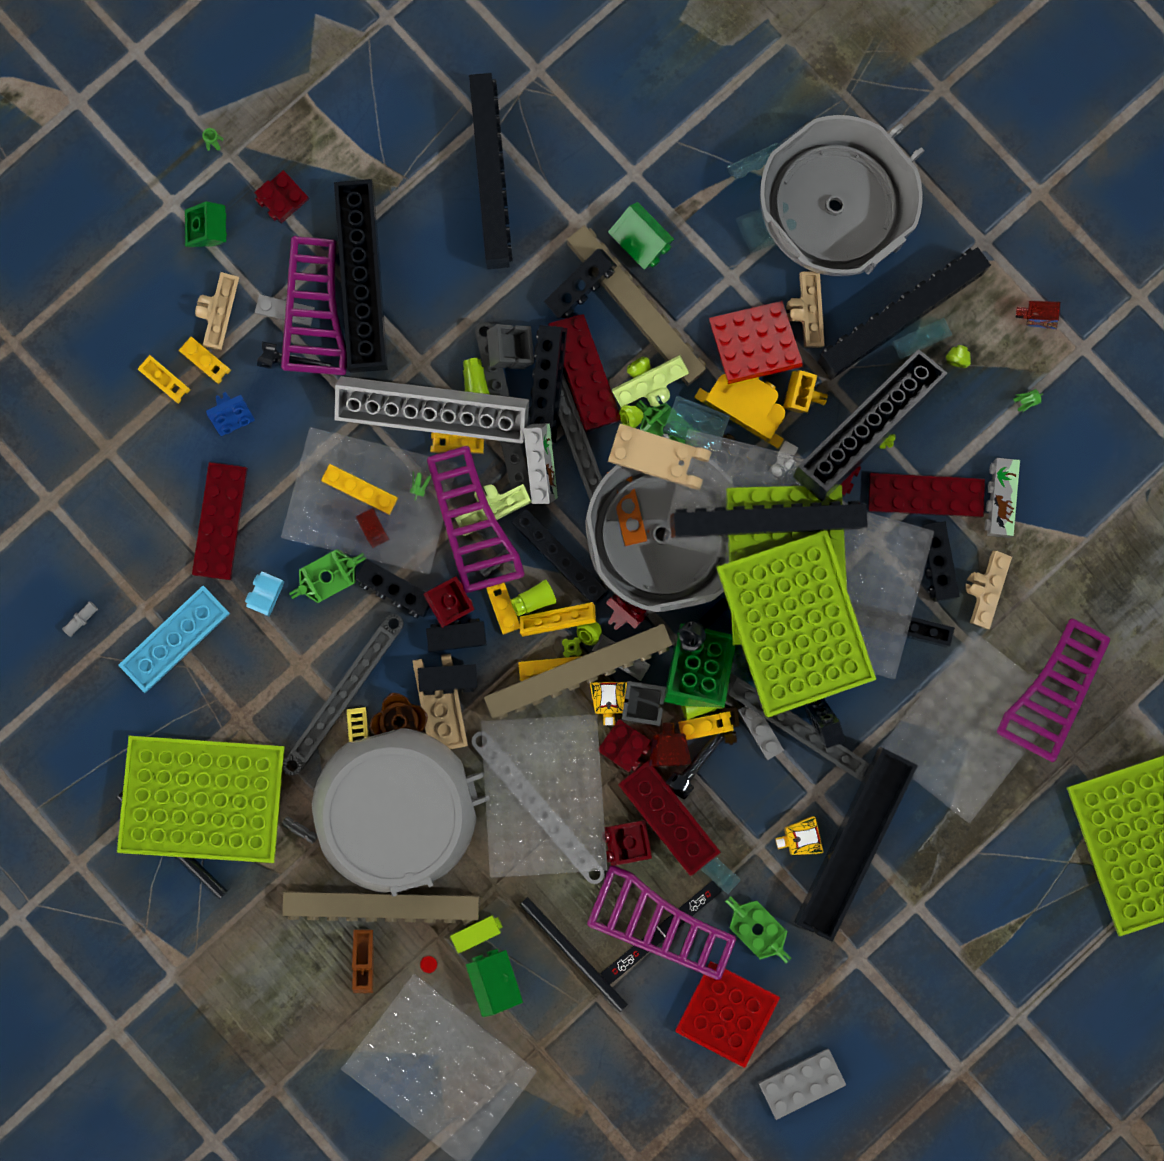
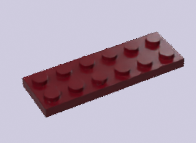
[547,314,621,431]
[192,462,248,581]
[868,473,985,518]
[618,761,721,877]

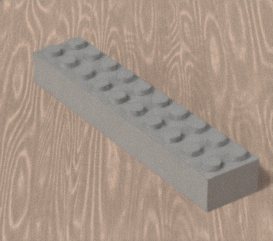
[335,376,529,444]

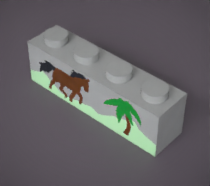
[523,423,558,504]
[984,458,1020,538]

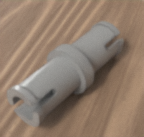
[62,601,98,637]

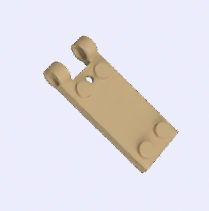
[608,424,712,490]
[413,653,468,749]

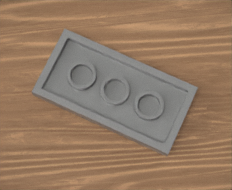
[758,1048,846,1120]

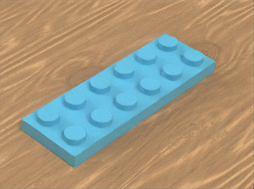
[118,586,230,693]

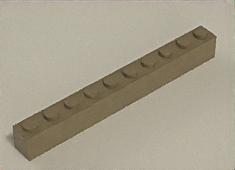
[567,225,706,387]
[484,623,672,720]
[282,891,480,924]

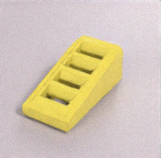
[347,707,369,742]

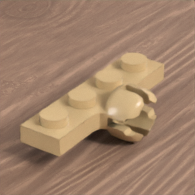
[195,272,239,351]
[786,272,825,348]
[965,551,1012,629]

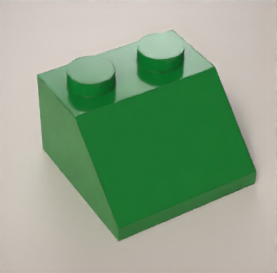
[185,201,227,247]

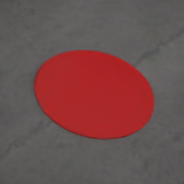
[420,956,437,973]

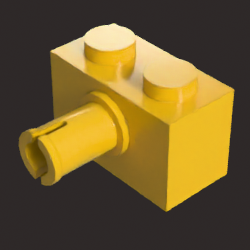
[783,370,828,413]

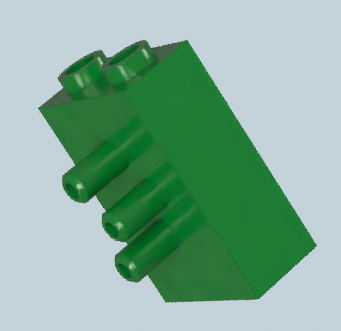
[608,202,675,270]
[465,948,523,1017]

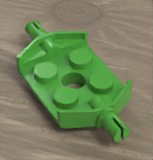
[635,400,696,446]
[289,549,366,603]
[725,896,791,964]

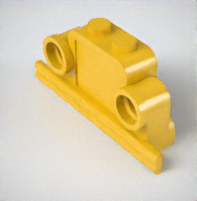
[694,374,785,449]

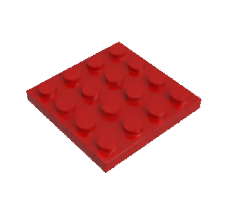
[709,301,803,384]
[675,961,780,1068]

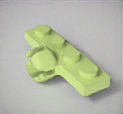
[612,355,689,407]
[455,484,532,536]

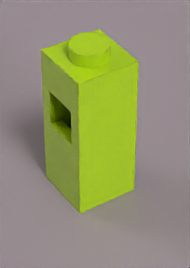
[450,915,503,954]

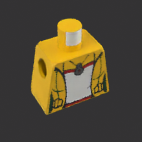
[590,682,627,725]
[775,816,824,855]

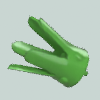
[202,128,224,150]
[1013,389,1043,412]
[410,471,431,501]

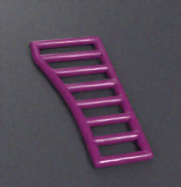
[281,236,347,375]
[427,446,524,593]
[997,618,1110,762]
[587,866,736,980]

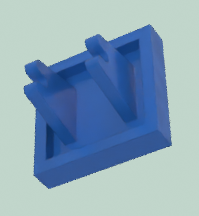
[206,392,255,436]

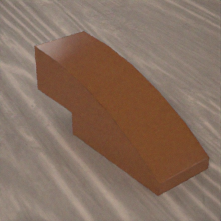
[352,930,374,993]

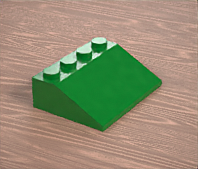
[664,623,736,708]

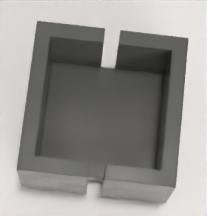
[487,324,534,369]
[621,681,666,726]

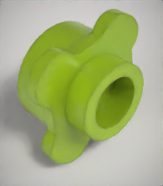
[562,637,582,658]

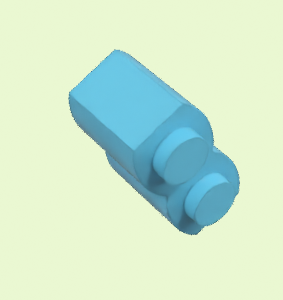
[245,572,284,617]

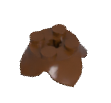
[369,693,428,735]

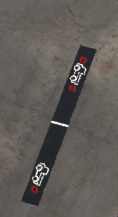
[601,880,722,984]

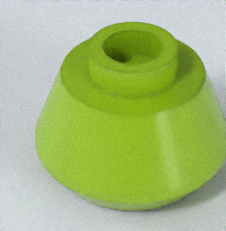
[945,345,971,368]
[627,357,651,378]
[619,405,644,428]
[577,622,602,645]

